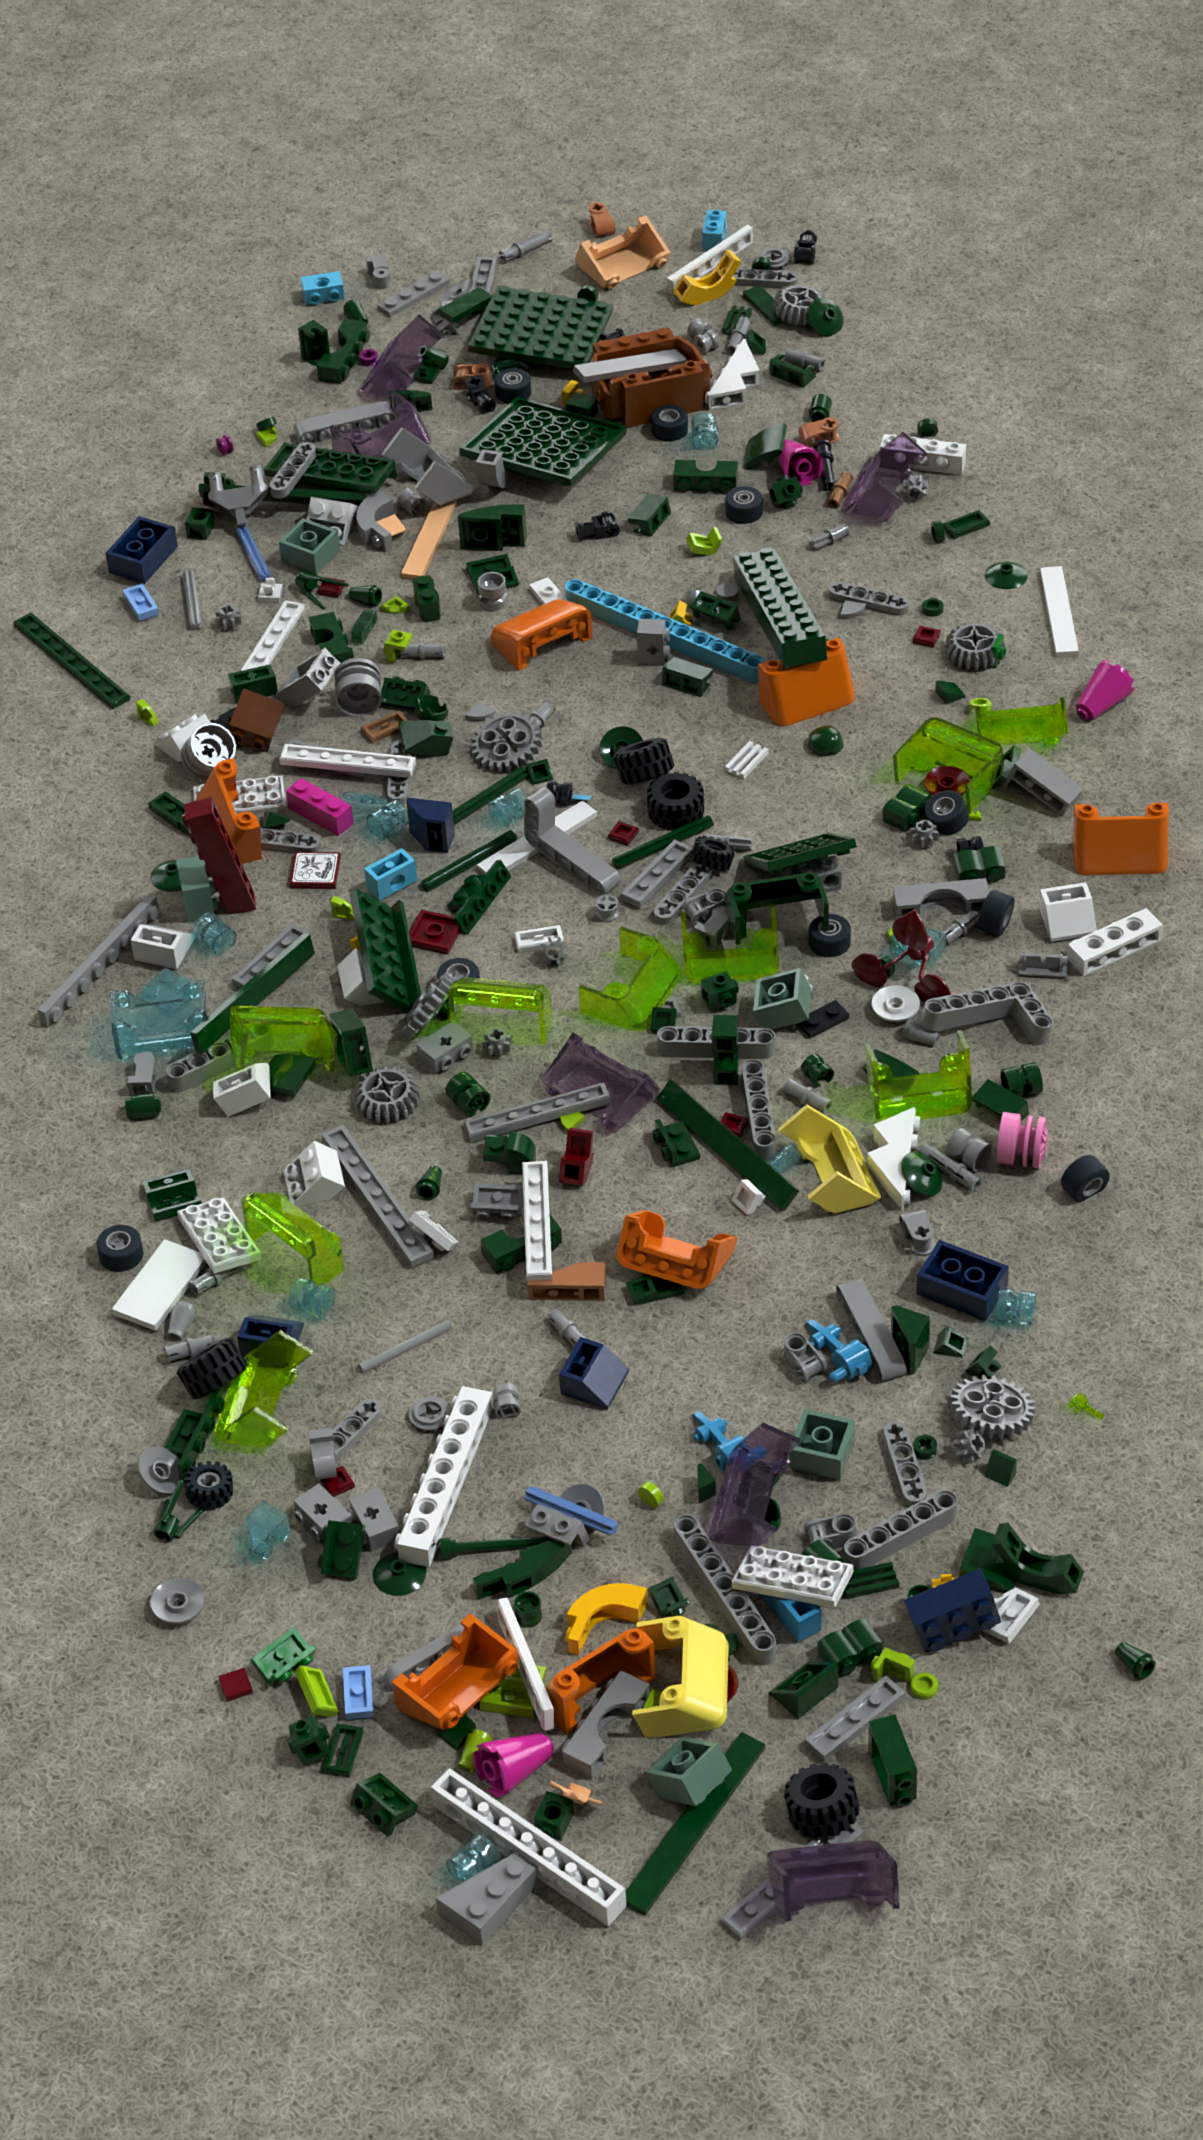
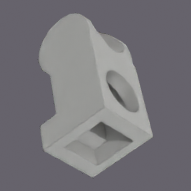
[365,254,391,289]
[694,906,731,949]
[127,1051,157,1096]
[308,1428,337,1480]

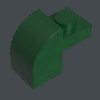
[483,1131,536,1175]

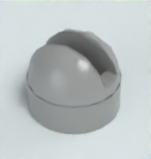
[686,590,703,605]

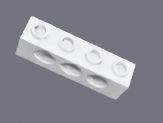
[880,434,966,475]
[1067,908,1163,976]

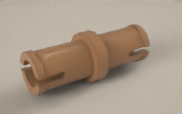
[826,471,853,508]

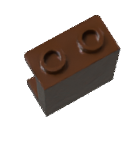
[228,689,285,752]

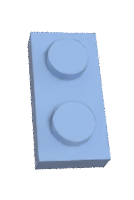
[123,583,159,621]
[343,1665,374,1720]

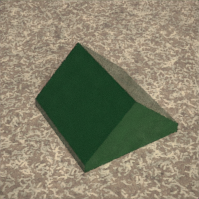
[891,1305,930,1375]
[768,1661,838,1719]

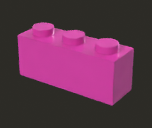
[286,778,354,836]

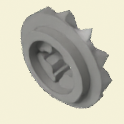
[758,248,789,270]
[409,1397,451,1433]

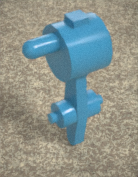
[805,1319,872,1382]
[693,1411,768,1476]

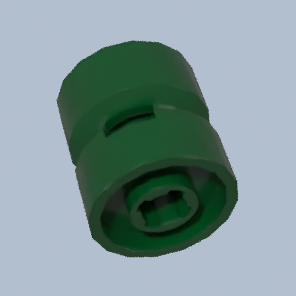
[1000,1062,1043,1097]
[445,1072,491,1117]

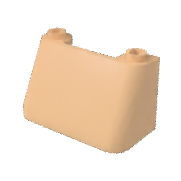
[574,215,671,289]

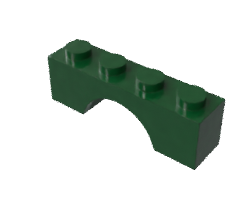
[317,318,370,384]

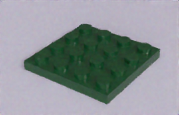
[743,833,857,874]

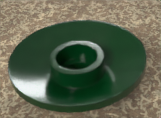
[807,298,843,337]
[985,562,1028,589]
[599,726,643,769]
[150,860,181,892]
[901,1152,942,1197]
[373,1552,426,1596]

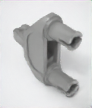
[208,465,268,527]

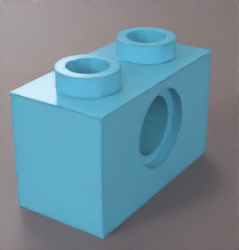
[702,210,727,251]
[301,271,345,305]
[364,848,417,901]

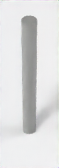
[358,1320,452,1373]

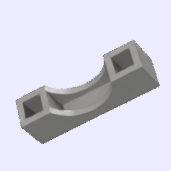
[893,878,989,920]
[561,1670,650,1779]

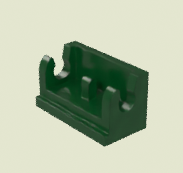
[298,320,330,366]
[769,353,816,388]
[627,494,671,537]
[690,591,741,630]
[662,657,713,697]
[228,664,278,704]
[972,1079,1029,1121]

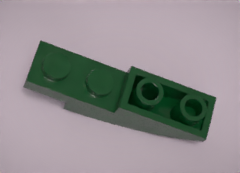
[473,1539,572,1600]

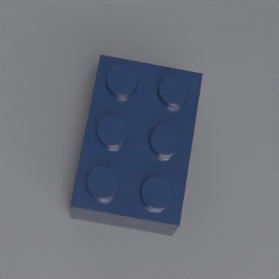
[105,516,178,584]
[917,1240,1009,1321]
[904,1568,1002,1653]

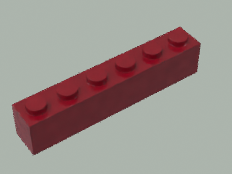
[182,797,256,915]

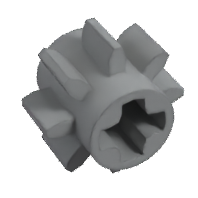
[902,475,928,501]
[215,604,242,630]
[910,820,939,848]
[540,937,568,965]
[482,1028,512,1057]
[952,1429,985,1463]

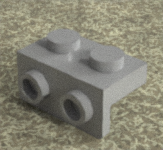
[470,1183,524,1220]
[525,1504,590,1547]

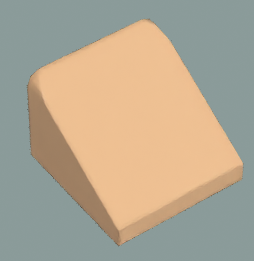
[376,514,406,538]

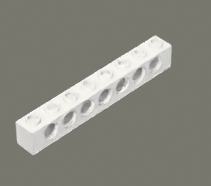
[395,1386,493,1567]
[431,1768,626,1926]

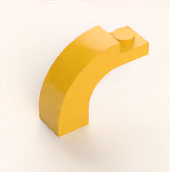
[673,250,741,305]
[565,1583,648,1655]

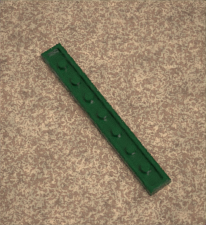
[198,483,367,506]
[14,612,131,709]
[190,933,315,1054]
[656,1079,799,1211]
[625,1732,765,1916]

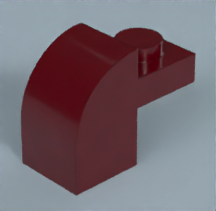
[559,1128,594,1186]

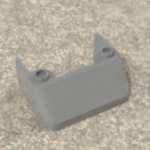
[382,427,476,506]

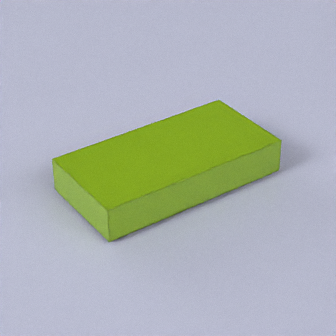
[295,1665,339,1717]

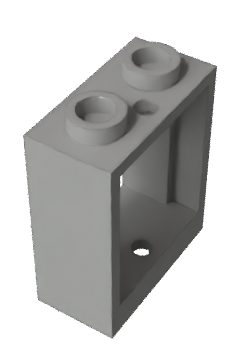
[275,648,340,709]

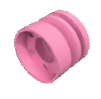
[997,1112,1048,1169]

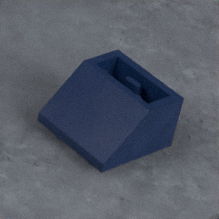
[406,797,455,853]
[237,1314,304,1364]
[559,1337,629,1409]

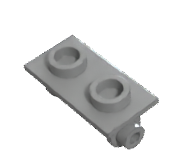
[432,300,459,337]
[1018,952,1067,978]

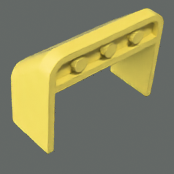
[778,1104,881,1214]
[632,1616,729,1738]

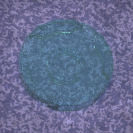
[342,791,387,809]

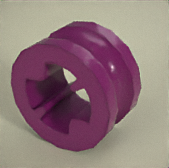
[359,349,378,366]
[216,434,234,455]

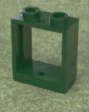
[329,1008,373,1077]
[868,1714,917,1806]

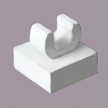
[258,578,283,603]
[731,1179,766,1215]

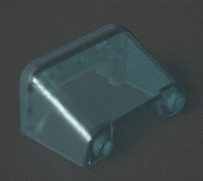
[109,980,209,1062]

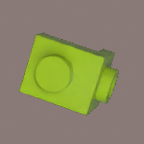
[686,527,722,555]
[383,630,412,663]
[870,1647,915,1683]

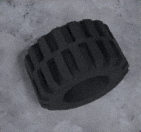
[613,738,675,784]
[647,772,704,831]
[176,1338,248,1399]
[784,1763,860,1839]

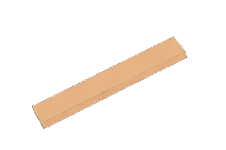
[401,500,458,579]

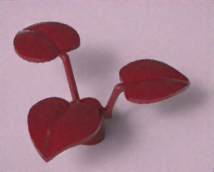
[851,909,951,1003]

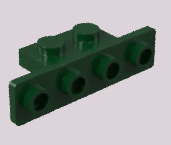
[447,860,511,935]
[165,1388,225,1482]

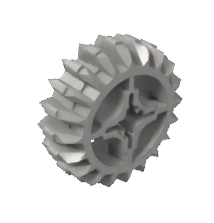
[773,284,826,327]
[945,621,1005,671]
[354,1066,420,1124]

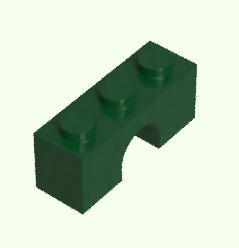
[673,460,738,493]
[309,611,354,665]
[712,1015,739,1085]
[480,1215,562,1274]

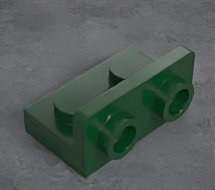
[380,676,431,710]
[652,1119,700,1167]
[318,1520,365,1579]
[350,1773,418,1837]

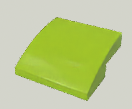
[480,1665,547,1719]

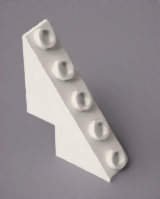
[705,339,760,410]
[867,1107,920,1210]

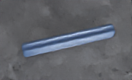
[236,526,271,582]
[524,1486,618,1536]

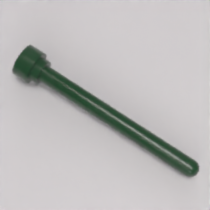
[440,1536,551,1560]

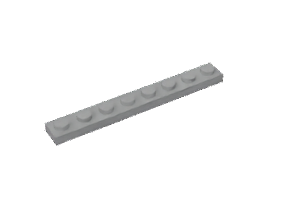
[38,893,159,1027]
[322,1124,434,1268]

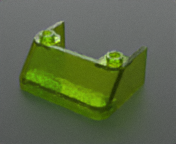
[968,697,1069,751]
[893,717,1003,814]
[680,904,779,983]
[578,926,682,1031]
[448,977,553,1045]
[229,1006,338,1071]
[865,1030,972,1122]
[241,1192,345,1293]
[214,1330,313,1448]

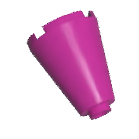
[777,439,823,487]
[1076,660,1135,720]
[473,1733,554,1797]

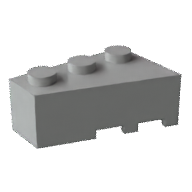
[1002,748,1084,816]
[436,1853,538,1946]

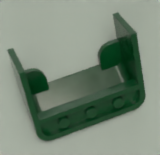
[724,873,829,945]

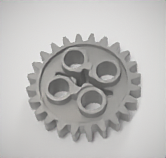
[470,710,543,773]
[399,972,455,1040]
[949,1375,1035,1439]

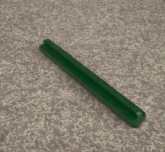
[452,767,529,825]
[612,815,714,868]
[421,830,517,892]

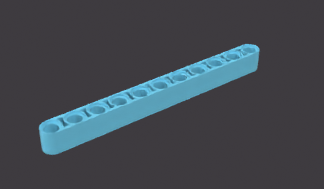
[565,579,764,683]

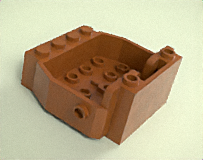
[592,328,712,428]

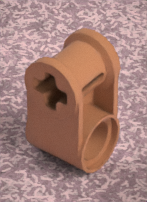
[589,202,615,237]
[452,364,492,390]
[798,417,839,447]

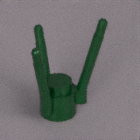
[295,571,349,610]
[153,1480,208,1542]

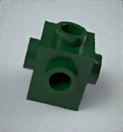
[767,475,803,507]
[700,971,739,1012]
[287,1714,330,1766]

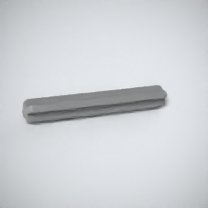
[183,570,202,630]

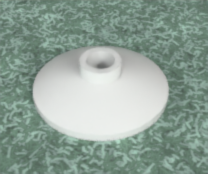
[872,985,920,1022]

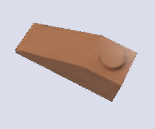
[527,1262,606,1301]

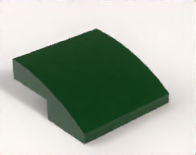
[744,423,787,469]
[466,554,519,595]
[268,1054,316,1097]
[142,1169,202,1222]
[959,1528,1016,1593]

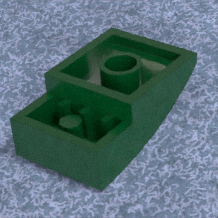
[458,504,527,551]

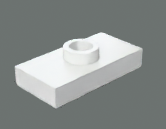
[529,577,568,605]

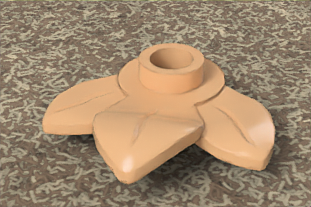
[549,1781,603,1806]

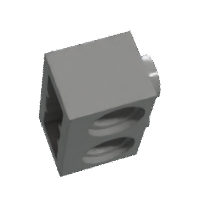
[790,856,842,893]

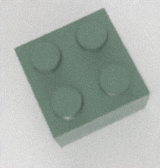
[279,518,340,574]
[176,856,218,923]
[753,968,811,1030]
[789,1409,855,1480]
[646,1737,732,1806]

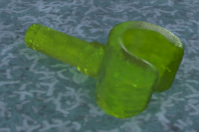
[1068,1393,1105,1420]

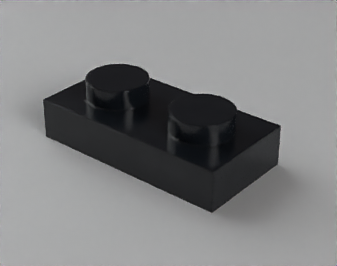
[796,1000,849,1039]

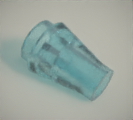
[768,1143,802,1174]

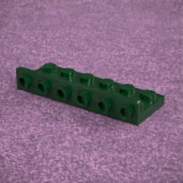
[264,443,397,494]
[350,888,421,1013]

